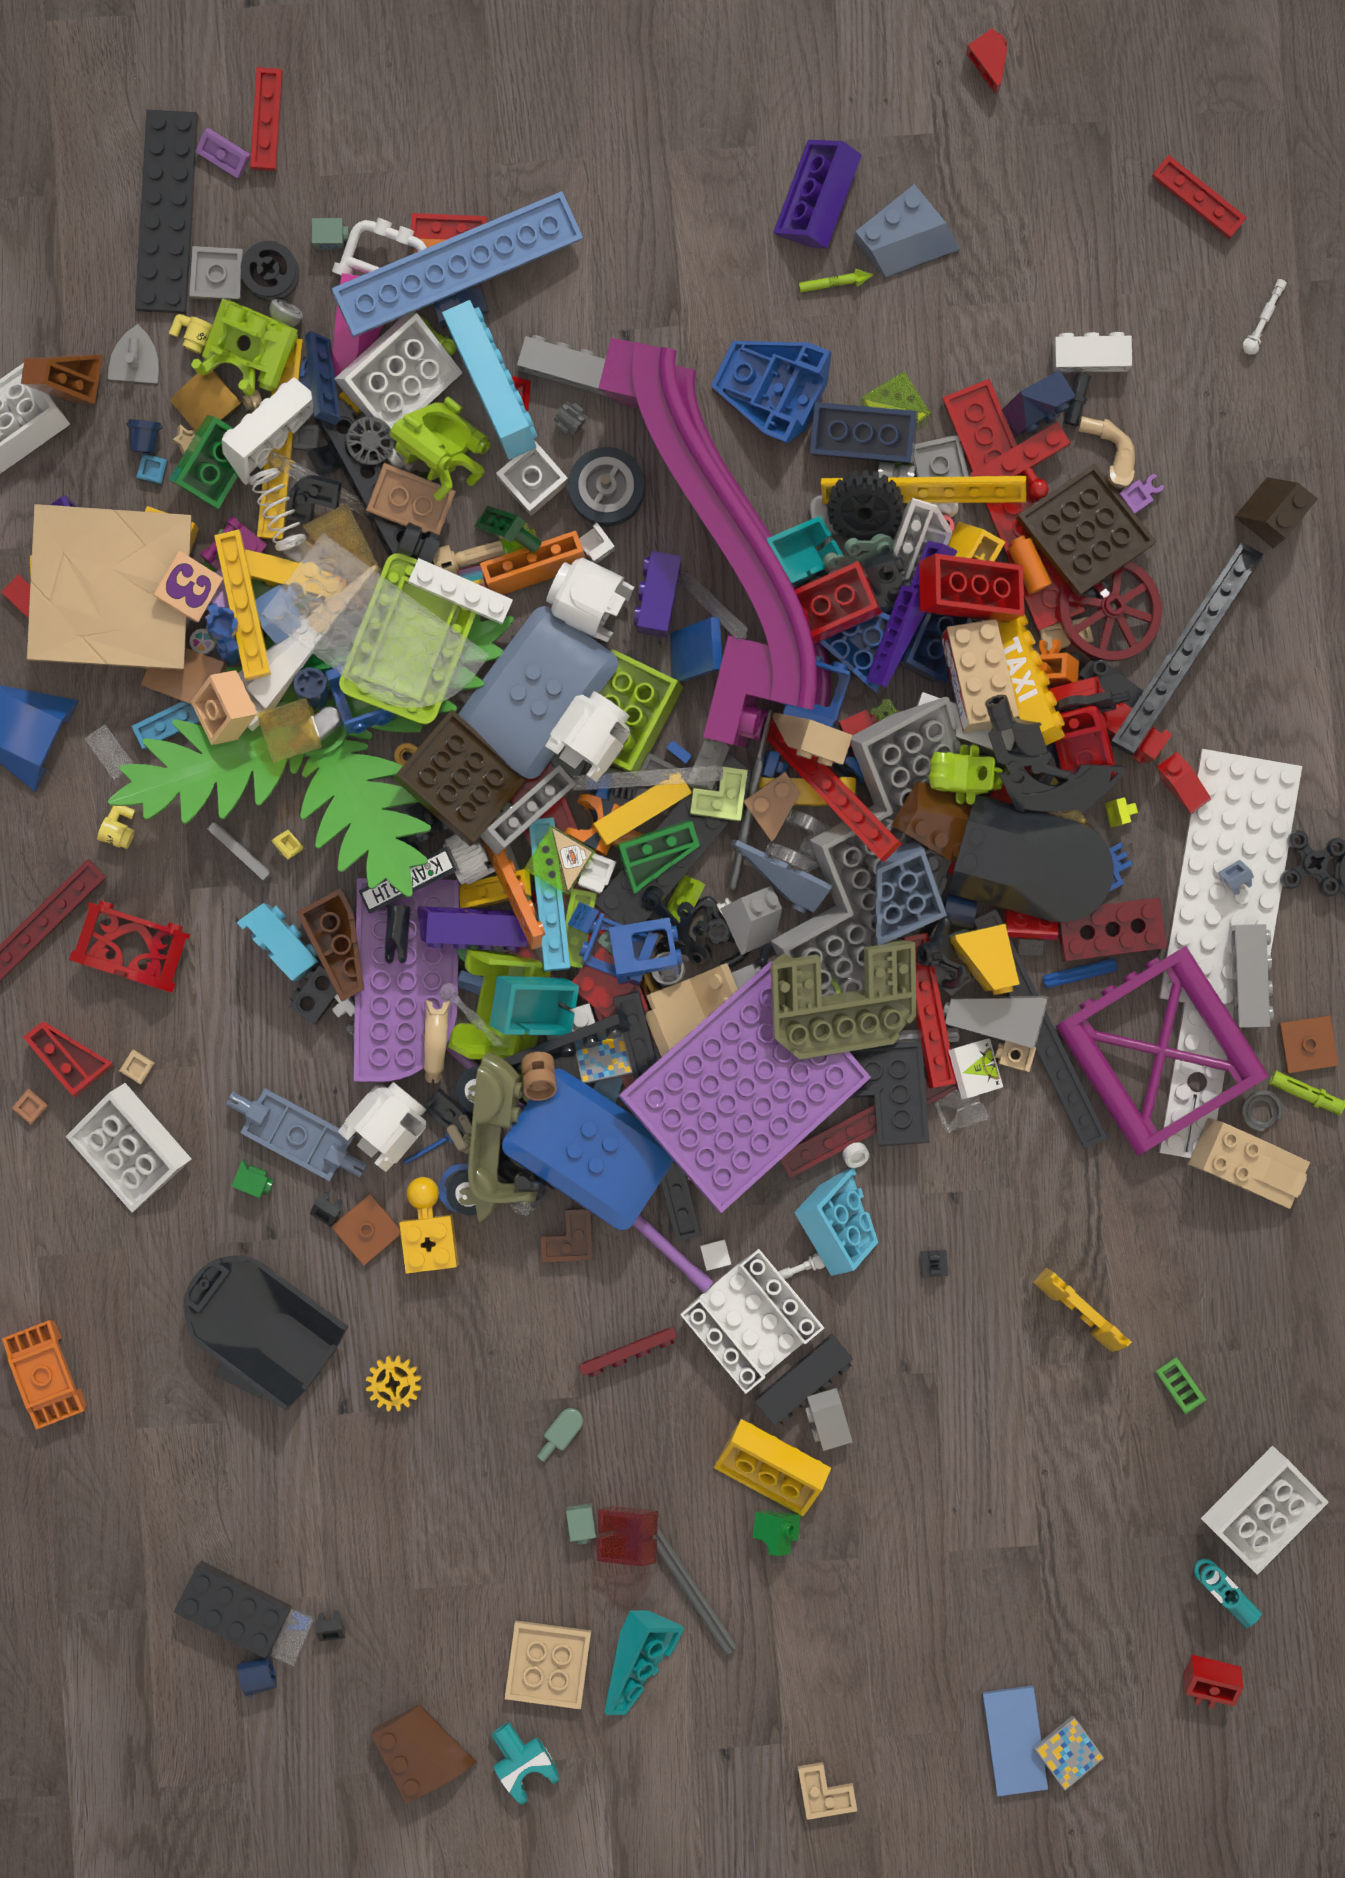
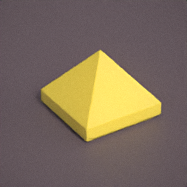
[272,830,305,860]

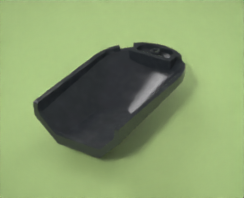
[949,795,1114,922]
[184,1256,349,1410]

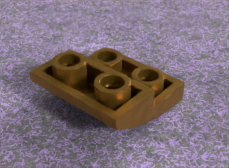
[169,369,243,432]

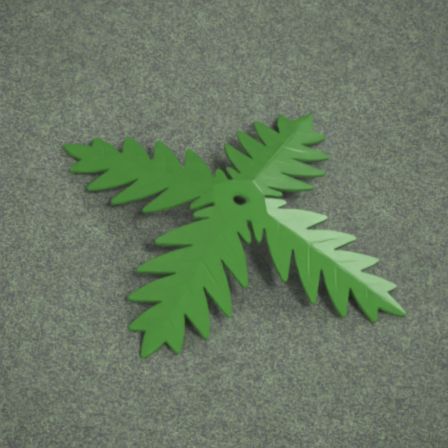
[108,529,514,898]

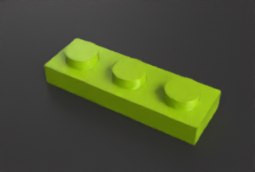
[565,888,597,969]

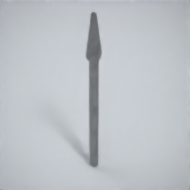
[728,709,772,891]

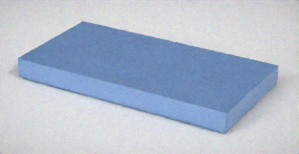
[982,1685,1048,1796]

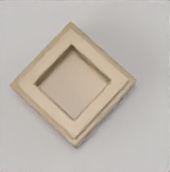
[119,1050,155,1085]

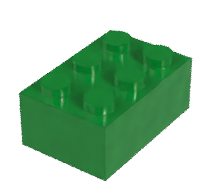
[169,415,238,509]

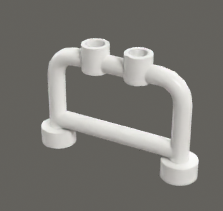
[332,218,427,275]

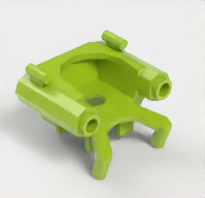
[191,298,298,396]
[390,397,491,501]

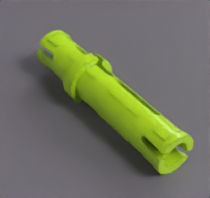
[1269,1070,1345,1116]

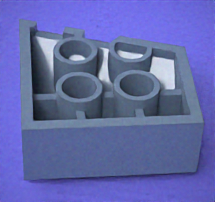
[876,840,947,945]

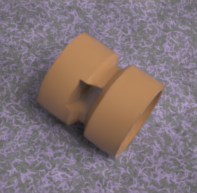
[521,1052,557,1101]

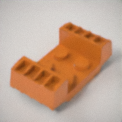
[2,1320,87,1430]

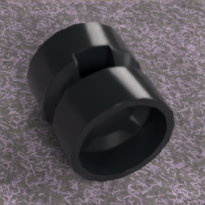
[396,522,442,563]

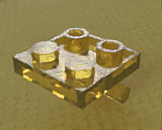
[257,698,323,763]

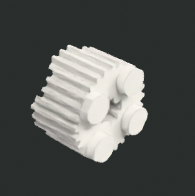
[443,834,495,885]

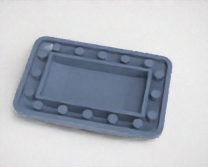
[458,606,618,779]

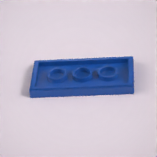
[670,617,722,683]

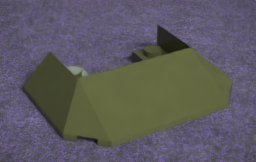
[771,940,917,1059]

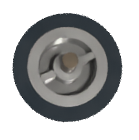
[568,447,645,527]

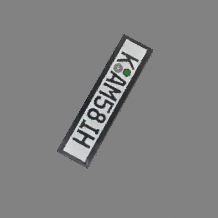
[359,847,459,914]

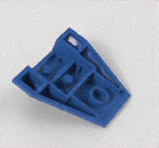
[711,341,831,444]

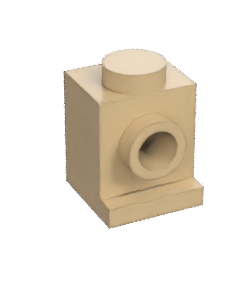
[995,1040,1036,1072]

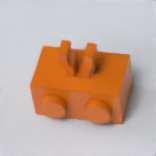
[1039,639,1079,688]

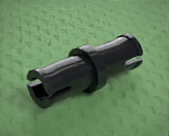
[1063,372,1091,426]

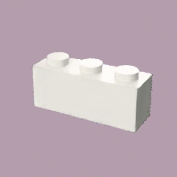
[1052,332,1132,373]

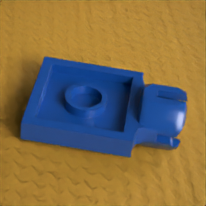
[205,603,239,666]

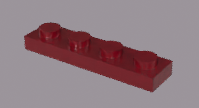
[579,1325,677,1377]

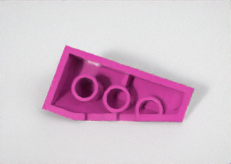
[332,273,383,378]

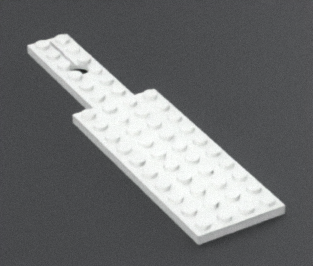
[1158,749,1302,1158]

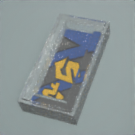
[270,1607,315,1666]

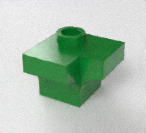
[752,1510,801,1556]

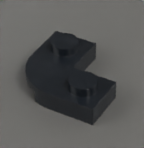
[286,475,342,526]

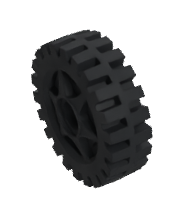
[828,470,903,541]

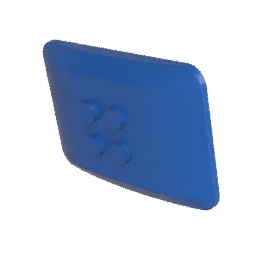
[502,1069,674,1230]

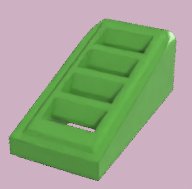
[1156,1357,1206,1415]

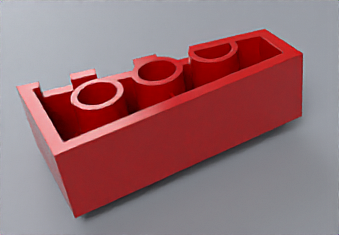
[1083,678,1172,764]

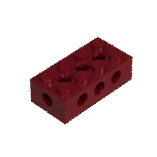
[1058,897,1167,962]

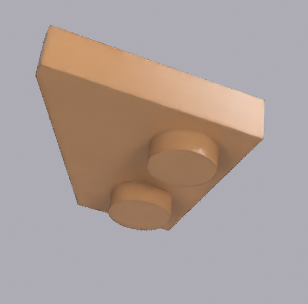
[744,772,800,841]

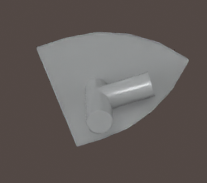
[108,324,159,384]

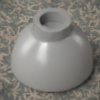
[269,299,303,327]

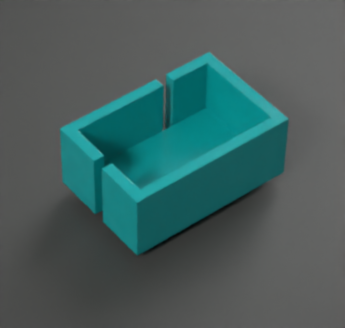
[766,516,843,588]
[490,976,579,1035]

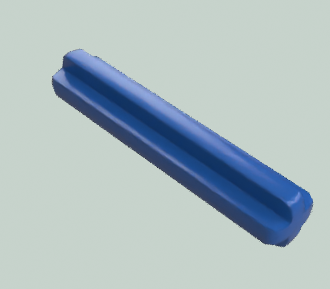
[1042,958,1117,988]

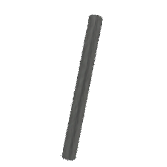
[643,1521,737,1655]

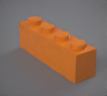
[480,531,585,595]

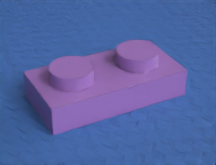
[195,128,251,178]

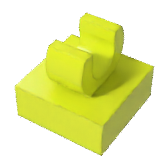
[1104,798,1138,828]

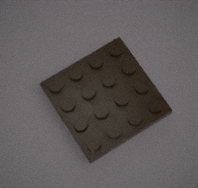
[1016,463,1157,597]
[392,709,527,847]

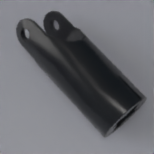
[385,905,410,964]

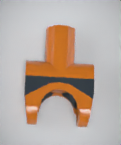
[564,794,643,857]

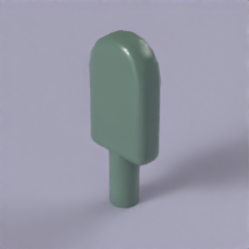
[537,1408,583,1462]

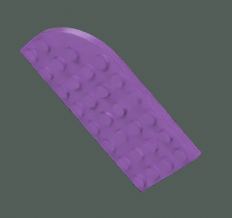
[354,878,459,1082]

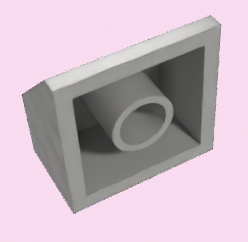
[720,885,782,955]

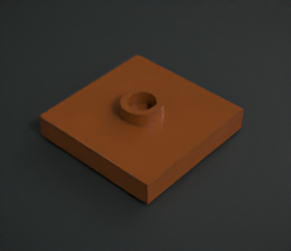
[1279,1015,1339,1073]
[331,1193,401,1265]

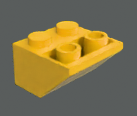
[948,522,1005,561]

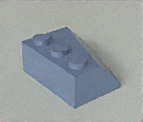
[854,184,960,278]

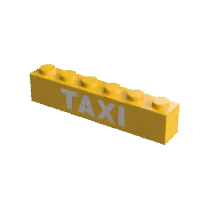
[986,614,1065,745]

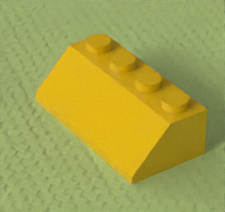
[714,1419,831,1516]

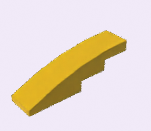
[245,550,348,602]

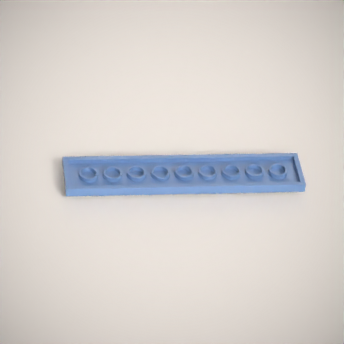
[331,191,583,337]

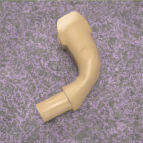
[1078,416,1135,491]
[424,1000,450,1083]

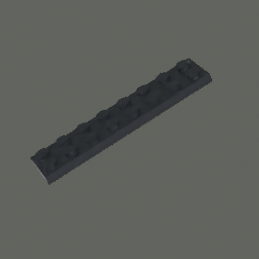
[135,110,198,314]
[595,753,752,925]

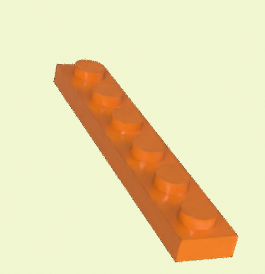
[479,820,545,950]

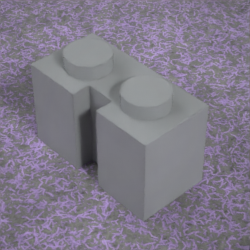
[805,1388,853,1451]

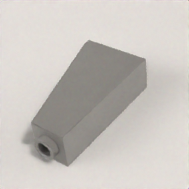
[943,996,1049,1048]

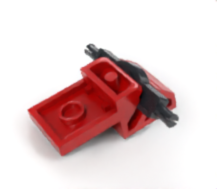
[1018,676,1131,780]

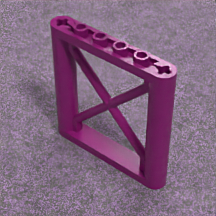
[1055,946,1269,1156]

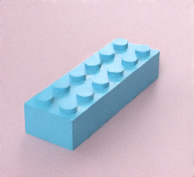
[442,300,538,460]

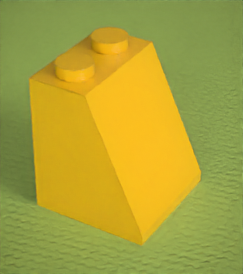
[948,924,1019,995]

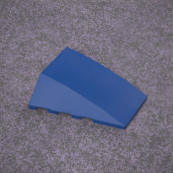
[0,685,79,792]

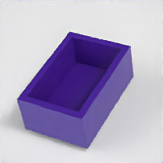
[633,551,682,638]

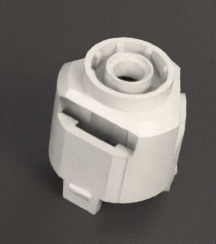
[546,558,634,642]
[545,691,630,782]
[338,1082,426,1172]

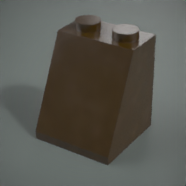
[1234,477,1318,548]

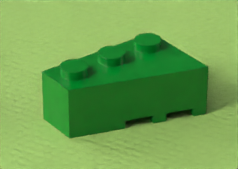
[616,820,700,894]

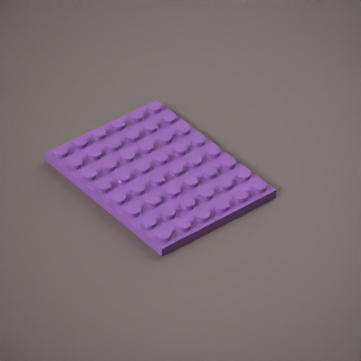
[618,961,871,1213]

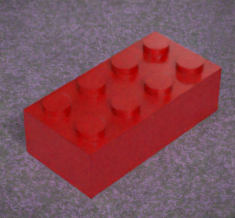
[919,554,1024,622]
[795,561,882,644]

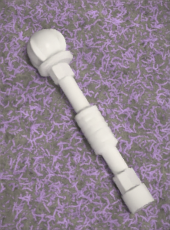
[1243,279,1287,355]
[778,1253,825,1279]

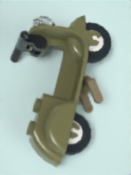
[446,1052,548,1222]

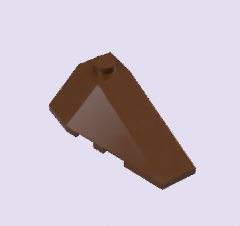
[296,888,365,1002]

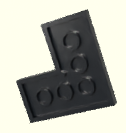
[849,1041,930,1147]

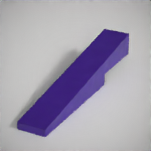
[866,540,957,687]

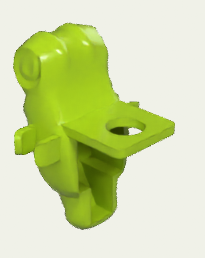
[928,744,1003,804]

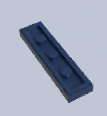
[305,331,340,425]

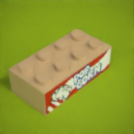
[941,619,1019,734]

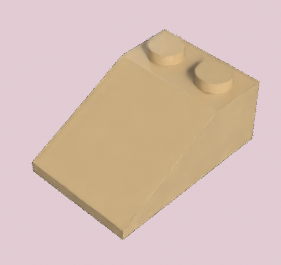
[772,713,853,767]

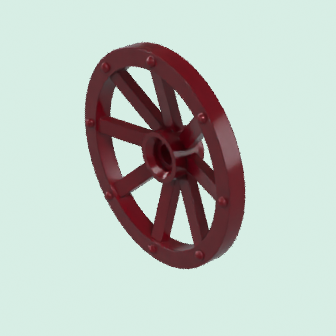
[1058,561,1162,662]

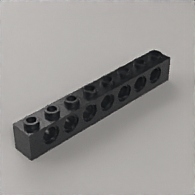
[314,399,434,565]

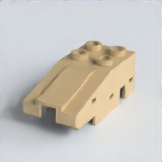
[1188,1118,1310,1209]

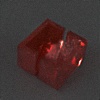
[597,1506,658,1567]

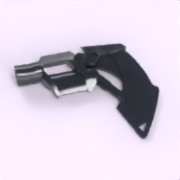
[985,694,1125,812]

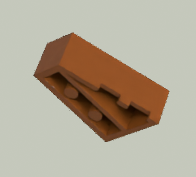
[21,354,103,404]

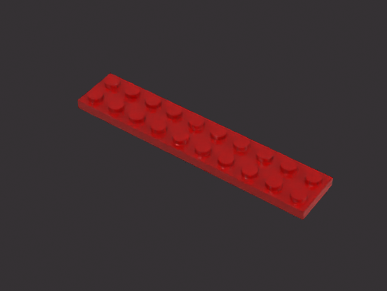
[942,379,1085,632]

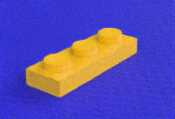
[459,869,531,909]

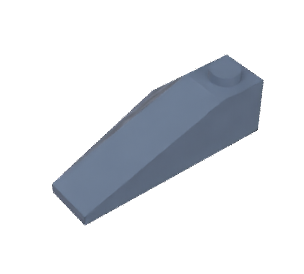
[731,840,832,914]

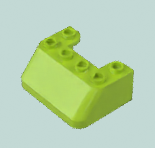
[448,949,551,1059]

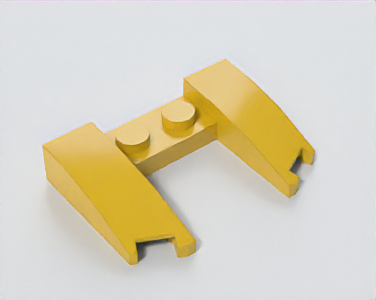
[1033,1268,1132,1352]

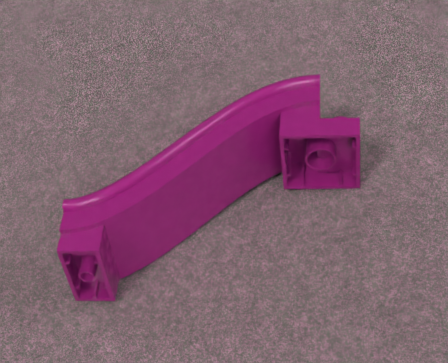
[598,337,831,748]

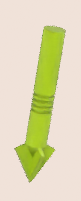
[799,269,874,293]

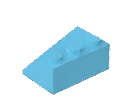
[237,903,321,982]
[794,1167,878,1276]

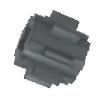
[554,402,587,435]

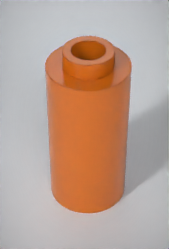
[1008,536,1052,595]

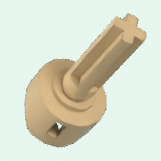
[433,540,505,575]

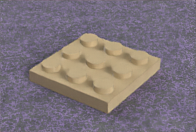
[505,1620,591,1709]

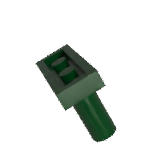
[474,505,541,553]

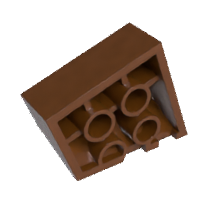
[891,781,989,865]
[371,1704,477,1804]

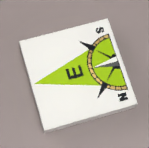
[948,1038,1003,1099]

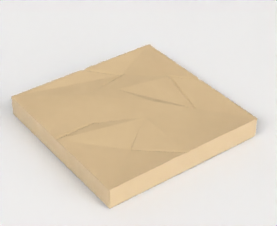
[27,504,192,670]

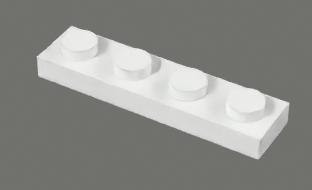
[408,558,513,625]

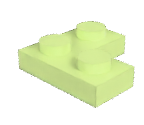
[690,767,748,821]

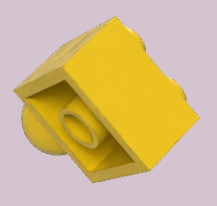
[400,1177,459,1273]

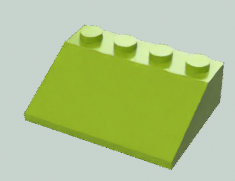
[600,649,684,777]

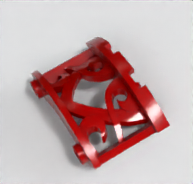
[69,900,191,993]

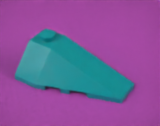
[604,1610,684,1715]

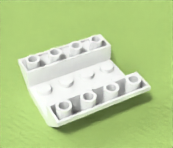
[680,1249,824,1394]

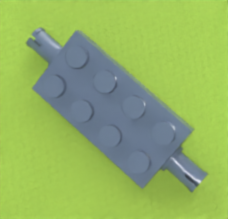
[226,1088,368,1181]

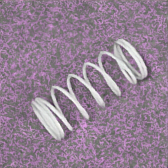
[249,468,306,551]

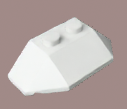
[884,498,952,594]

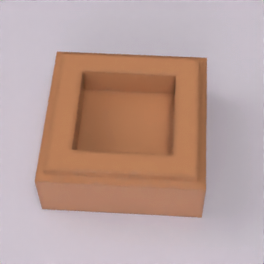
[12,1089,49,1125]

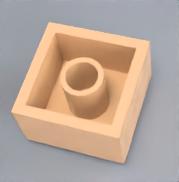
[191,670,257,745]

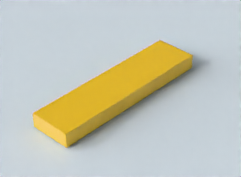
[592,771,692,846]

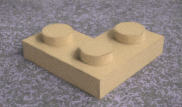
[798,1762,857,1820]

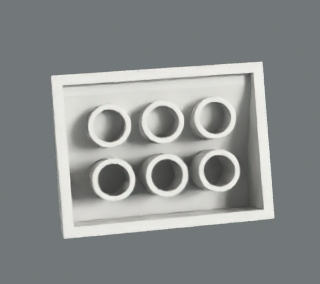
[334,313,463,435]
[0,363,70,474]
[66,1083,192,1213]
[1201,1446,1329,1575]

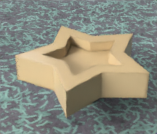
[171,425,196,455]

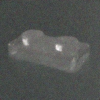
[85,724,134,781]

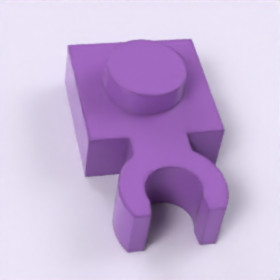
[1119,474,1164,513]

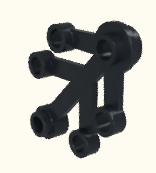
[642,886,712,966]

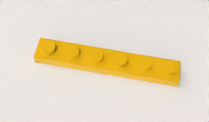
[214,530,272,681]

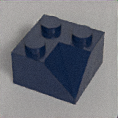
[1001,370,1075,435]

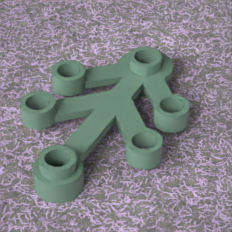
[807,534,894,587]

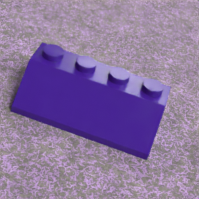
[773,140,862,248]
[418,906,527,951]

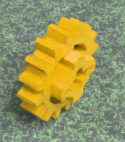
[366,1355,422,1411]

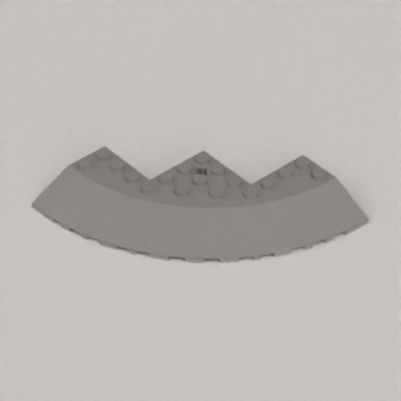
[771,696,961,996]

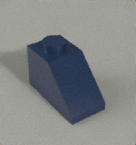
[433,288,489,329]

